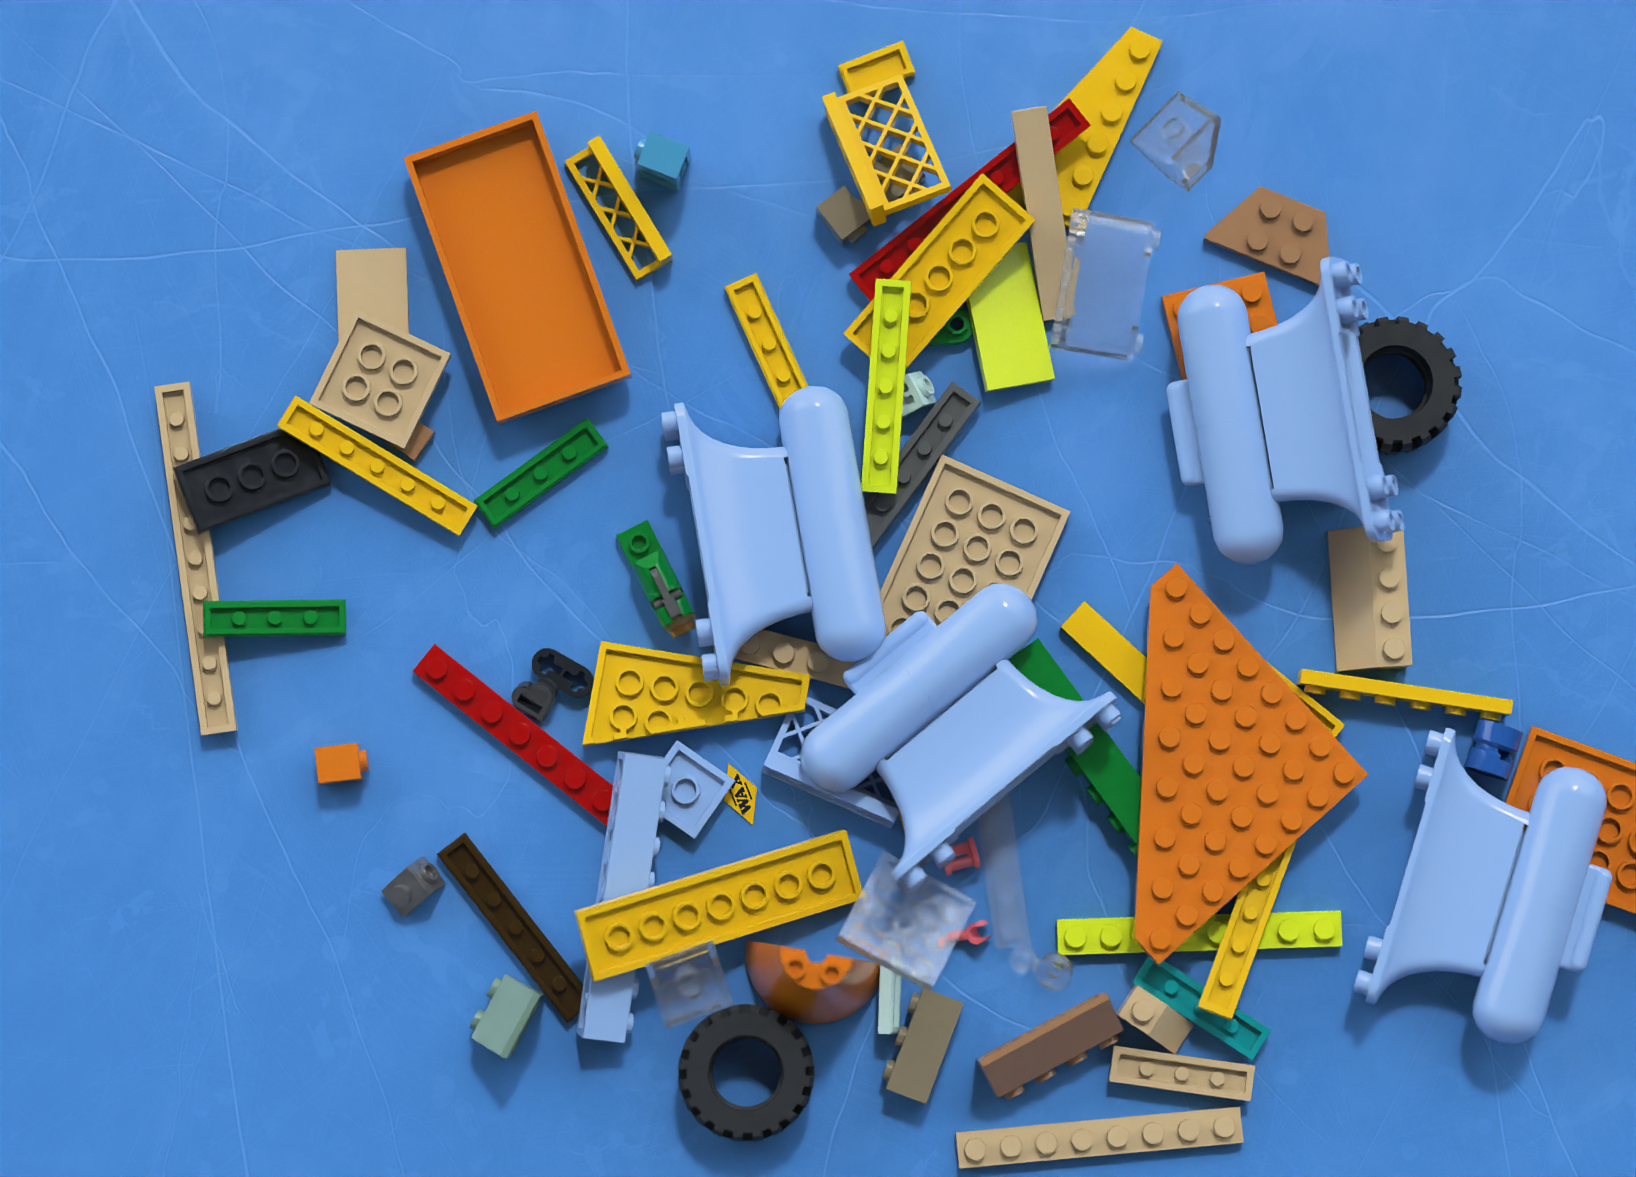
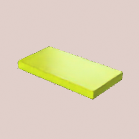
[966,242,1055,392]

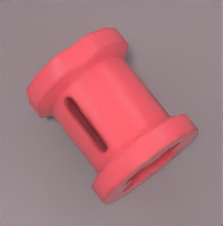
[944,837,981,877]

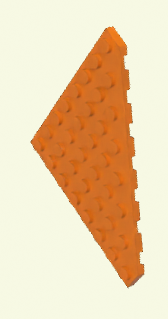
[1133,563,1369,965]

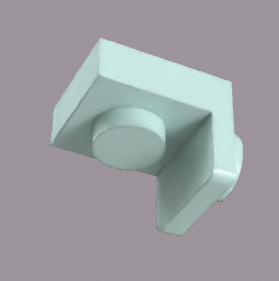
[902,371,936,418]

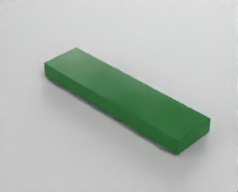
[474,418,609,529]
[203,599,346,638]

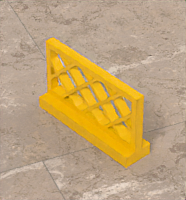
[822,74,952,227]

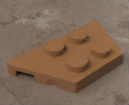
[1203,186,1329,287]

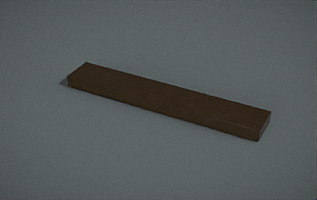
[437,832,583,1023]

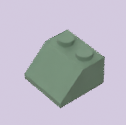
[469,974,545,1059]

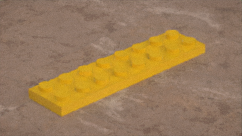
[574,829,865,981]

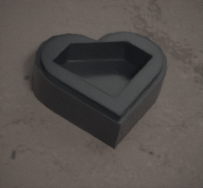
[511,678,558,722]

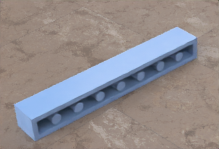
[576,751,670,1043]

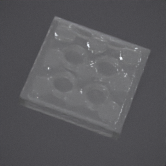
[835,851,977,992]

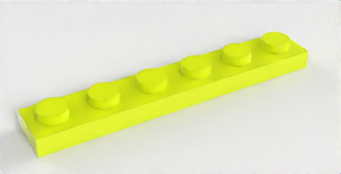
[861,279,912,494]

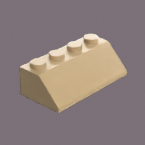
[1327,526,1413,672]

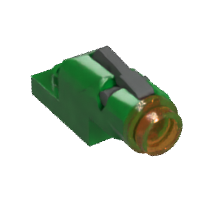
[616,520,697,640]

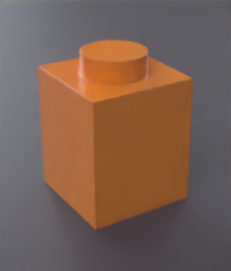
[314,743,369,785]

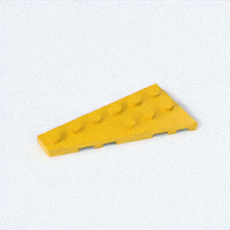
[1007,27,1163,232]
[582,641,811,747]

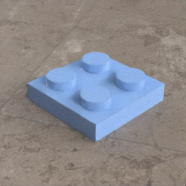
[661,740,735,839]

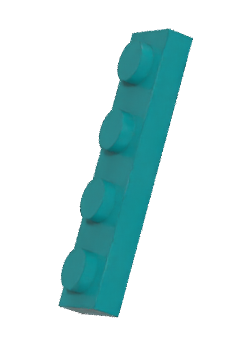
[1131,955,1272,1060]

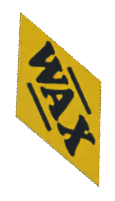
[724,763,757,825]

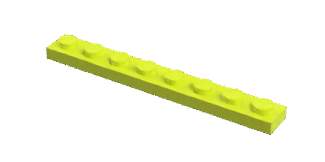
[1056,911,1343,955]

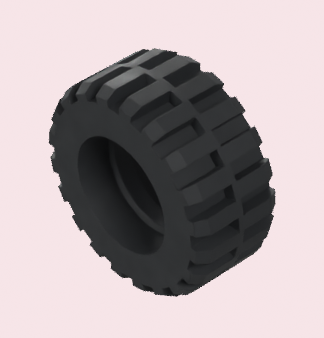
[1358,316,1462,455]
[678,1004,814,1142]

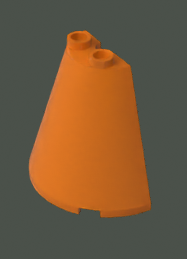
[745,940,880,1024]

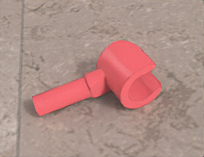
[939,920,992,945]

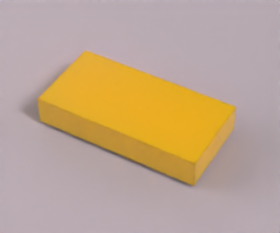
[838,41,916,93]

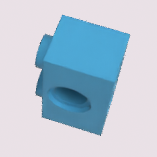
[633,131,691,192]

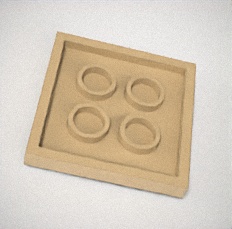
[309,308,452,450]

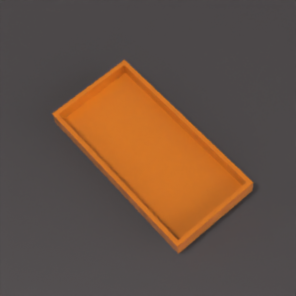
[403,110,632,425]

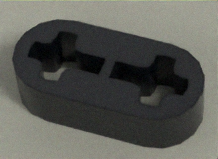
[532,648,594,698]

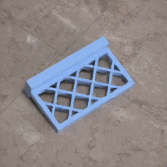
[761,697,899,829]

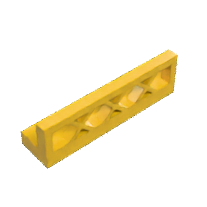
[565,135,673,281]

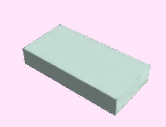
[878,962,902,1034]

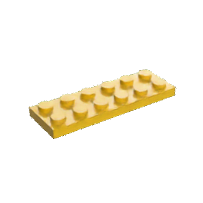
[843,173,1036,369]

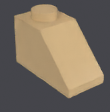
[1116,985,1194,1054]

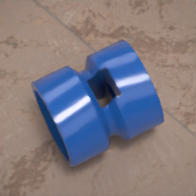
[1464,719,1523,781]

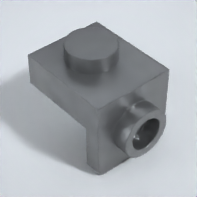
[381,857,445,918]

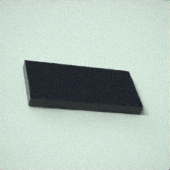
[172,429,331,535]

